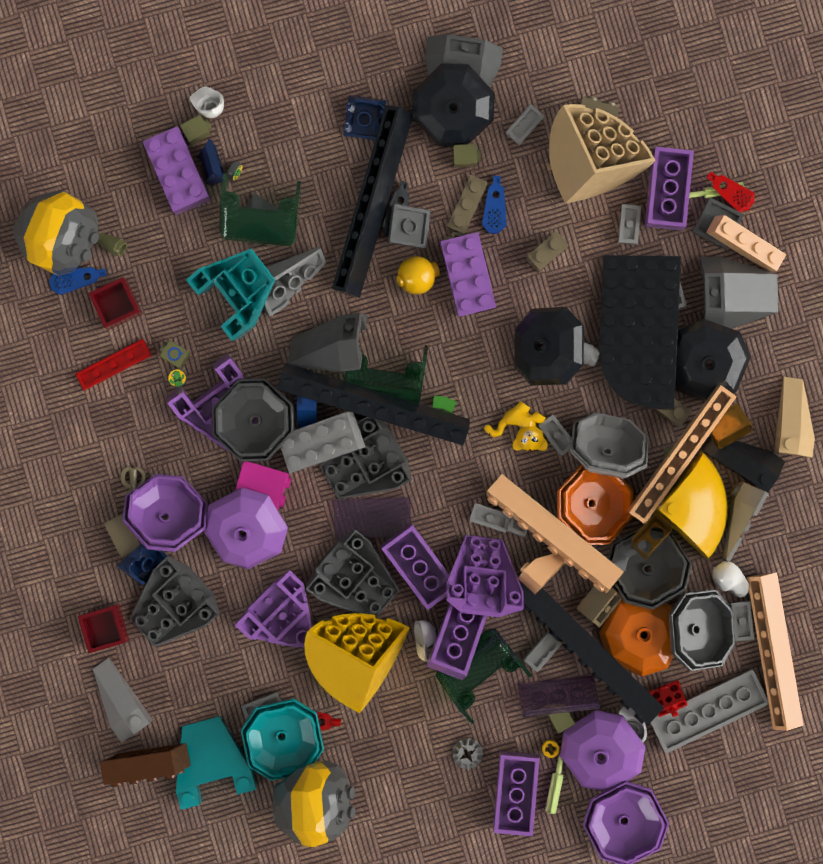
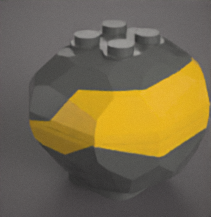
[13,191,99,276]
[273,760,356,847]

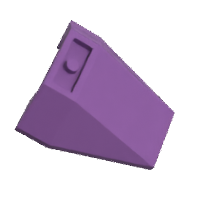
[446,535,524,617]

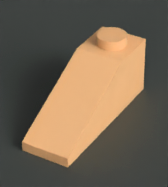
[518,553,565,594]

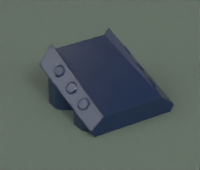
[343,95,386,140]
[197,139,226,186]
[116,544,168,585]

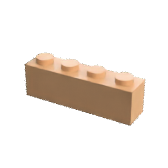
[706,215,786,271]

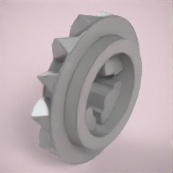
[452,738,483,770]

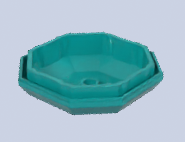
[240,698,324,781]

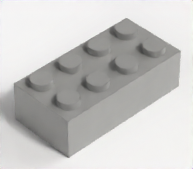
[280,411,365,473]

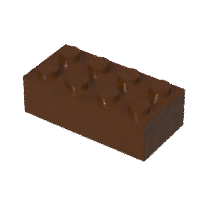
[99,743,191,787]

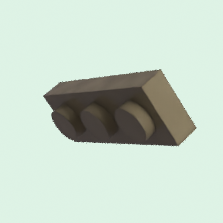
[447,175,488,235]

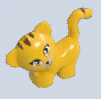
[484,401,548,451]

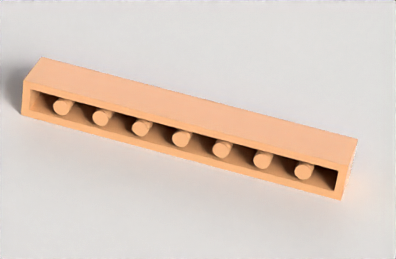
[627,385,737,524]
[486,474,624,593]
[747,573,803,731]

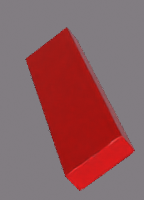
[75,338,152,391]

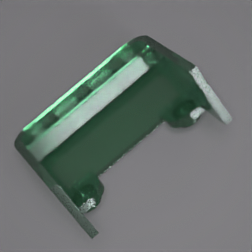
[219,173,301,246]
[345,345,429,403]
[436,628,533,724]

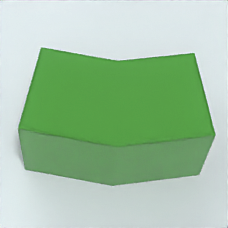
[433,396,457,413]

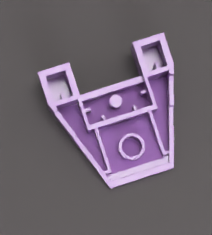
[166,353,258,451]

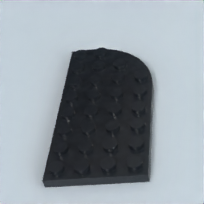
[599,255,681,410]

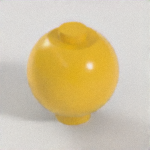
[396,256,440,295]

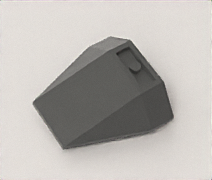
[425,34,503,110]
[700,256,778,329]
[287,313,368,372]
[320,417,412,500]
[305,529,400,618]
[129,556,220,647]

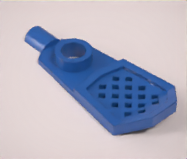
[482,176,507,234]
[49,267,107,295]

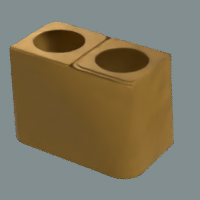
[710,403,752,449]
[631,514,674,560]

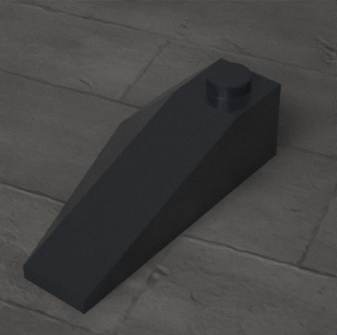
[700,435,785,493]

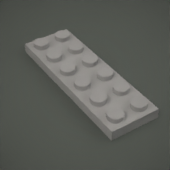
[651,668,769,754]

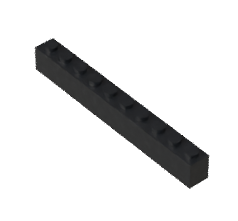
[332,105,413,298]
[277,363,470,445]
[517,572,664,725]

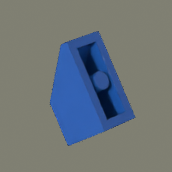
[297,395,318,429]

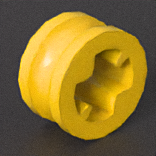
[541,739,559,758]

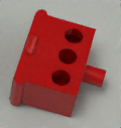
[649,680,688,717]

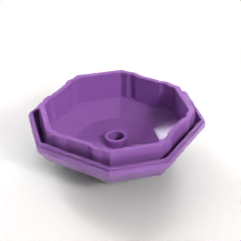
[122,474,208,552]
[204,487,288,569]
[560,710,646,792]
[582,781,669,864]

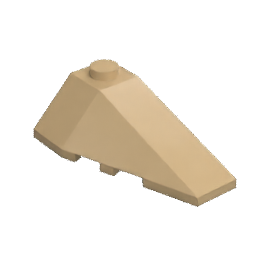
[774,377,815,457]

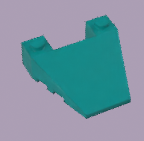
[186,249,275,341]
[176,716,258,810]

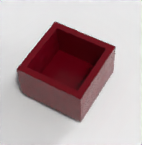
[88,277,143,330]
[77,603,130,654]

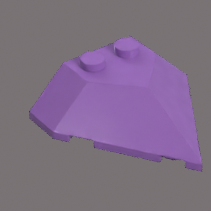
[235,570,312,648]

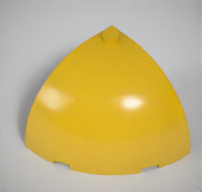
[654,451,727,559]
[304,613,410,714]

